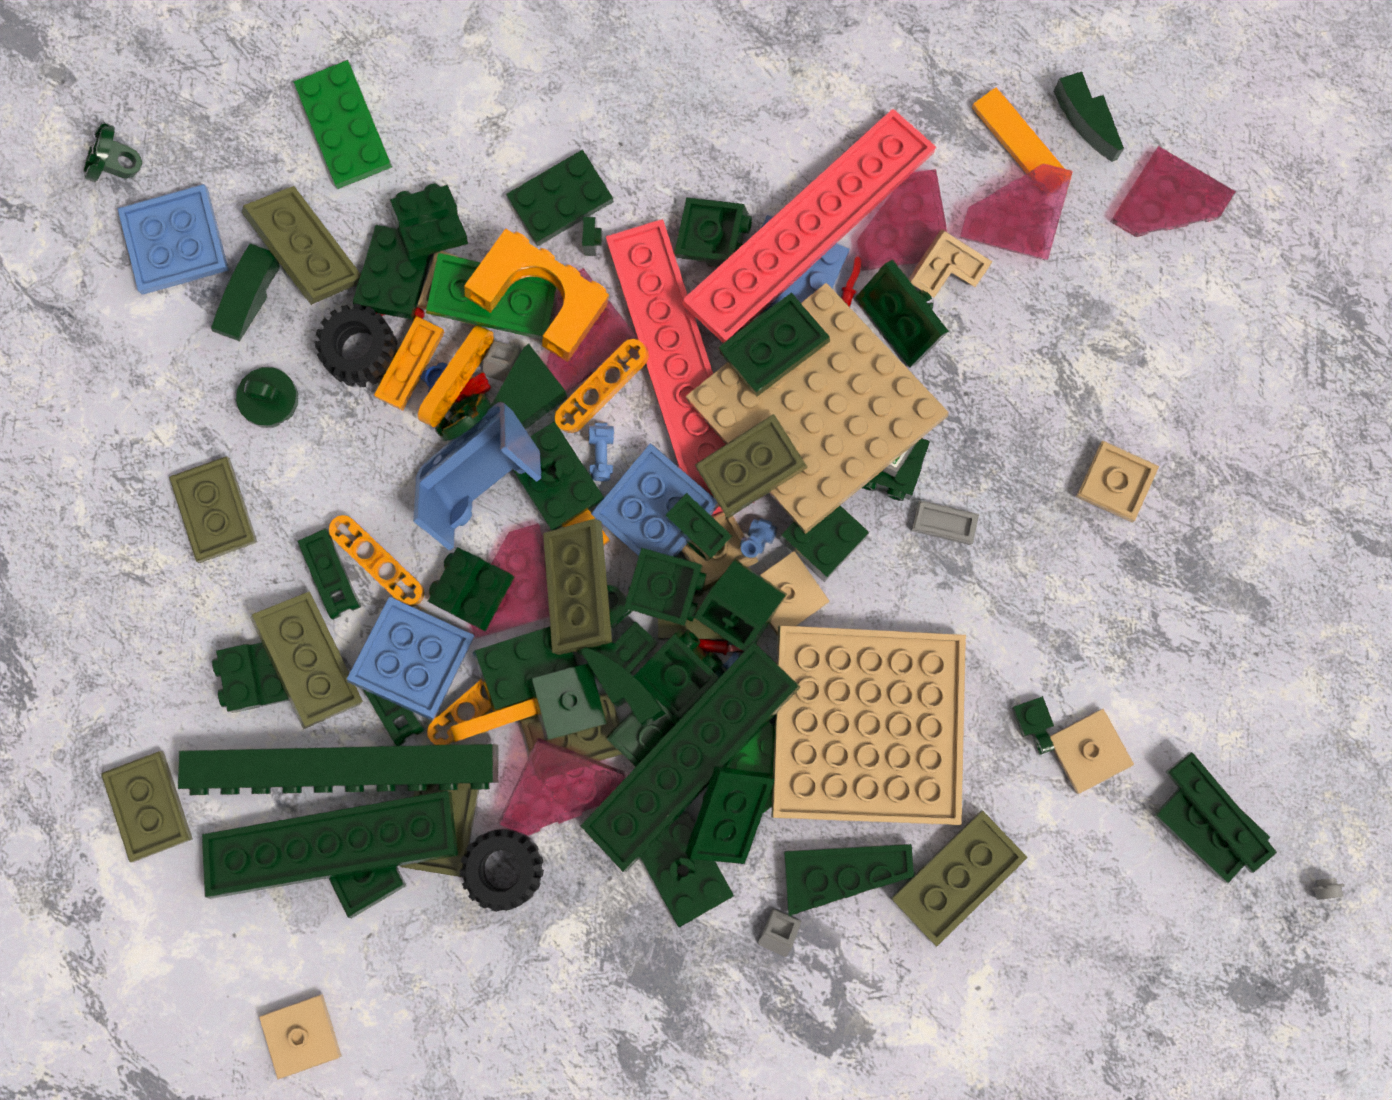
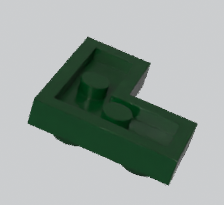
[576,621,658,673]

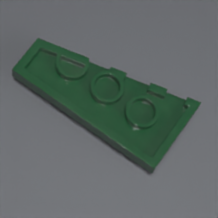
[784,844,914,916]

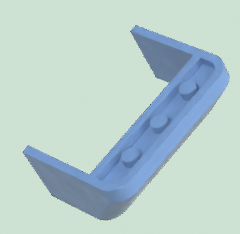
[413,402,541,551]

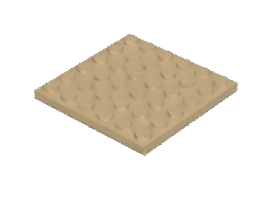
[686,283,949,534]
[771,625,966,825]

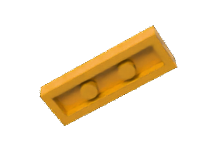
[374,316,445,411]

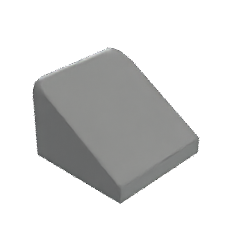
[483,340,522,382]
[758,908,802,957]

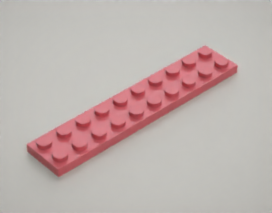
[682,109,936,343]
[606,219,754,516]

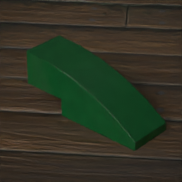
[1053,71,1124,162]
[211,243,280,342]
[580,647,666,727]

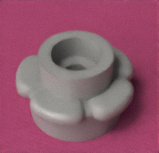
[1312,878,1345,900]

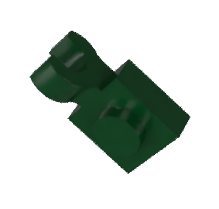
[1012,696,1055,755]

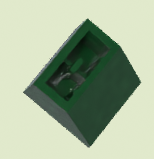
[694,559,787,651]

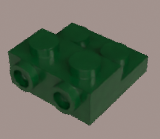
[390,183,468,259]
[674,197,752,267]
[862,438,930,501]
[427,547,515,631]
[624,547,707,626]
[634,629,725,720]
[212,642,290,713]

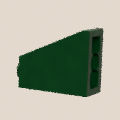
[489,344,568,429]

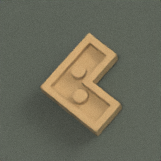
[908,229,992,298]

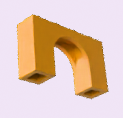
[464,228,609,362]

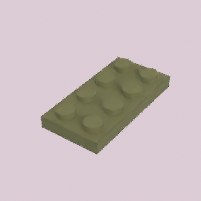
[242,186,361,305]
[543,519,612,655]
[250,591,363,730]
[891,810,1028,947]

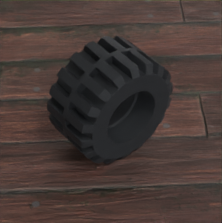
[315,304,398,387]
[460,829,544,912]

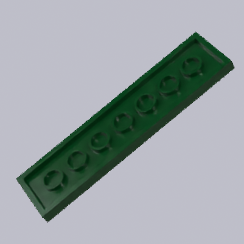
[580,642,801,872]
[202,791,458,899]

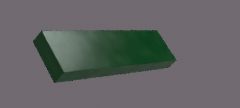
[1165,752,1277,873]

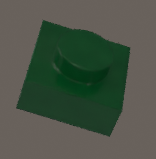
[582,217,602,256]

